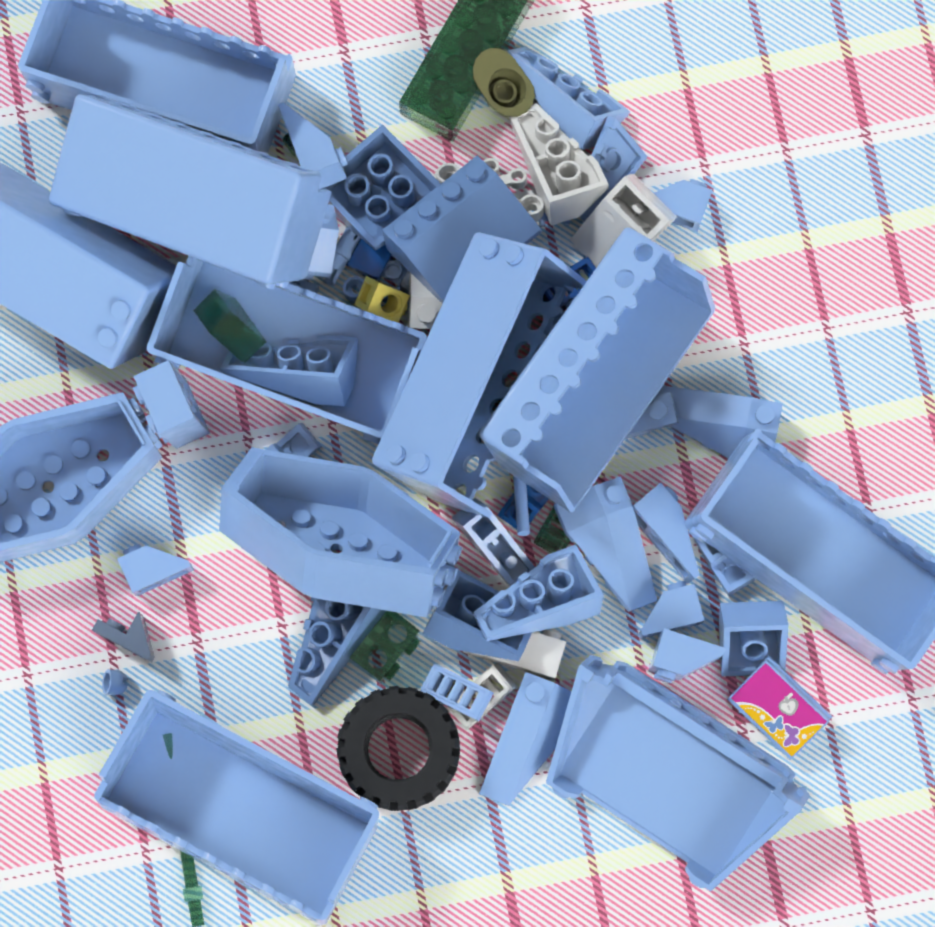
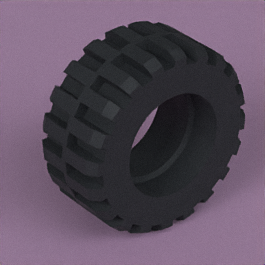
[336,686,460,811]

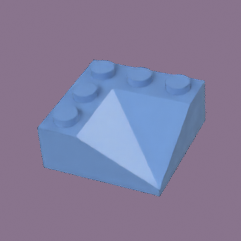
[320,124,441,251]

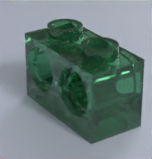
[350,611,421,683]

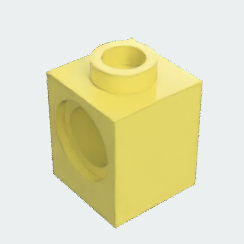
[354,276,410,322]

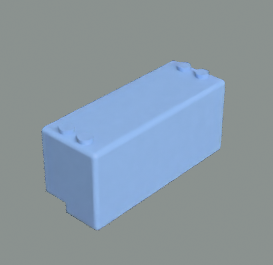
[18,0,296,154]
[49,94,332,289]
[0,162,177,369]
[479,227,716,513]
[372,232,587,519]
[147,256,428,444]
[685,429,935,675]
[94,690,379,925]

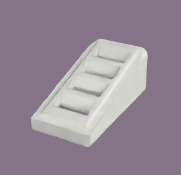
[447,663,518,730]

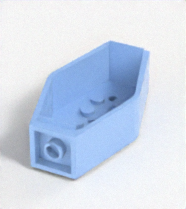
[0,392,163,563]
[219,447,462,618]

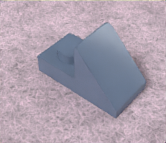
[92,612,155,663]

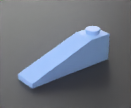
[553,476,657,612]

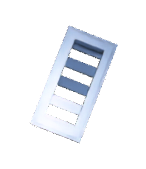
[420,664,494,721]

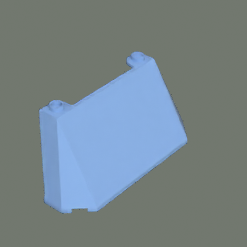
[546,655,810,892]

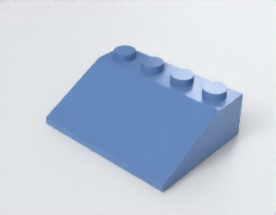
[382,155,542,304]

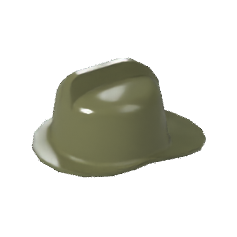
[473,48,535,117]

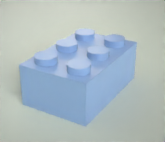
[133,360,210,449]

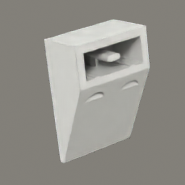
[570,173,677,267]

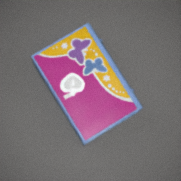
[727,656,833,760]

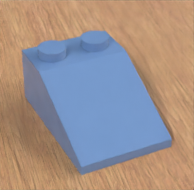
[422,569,532,661]

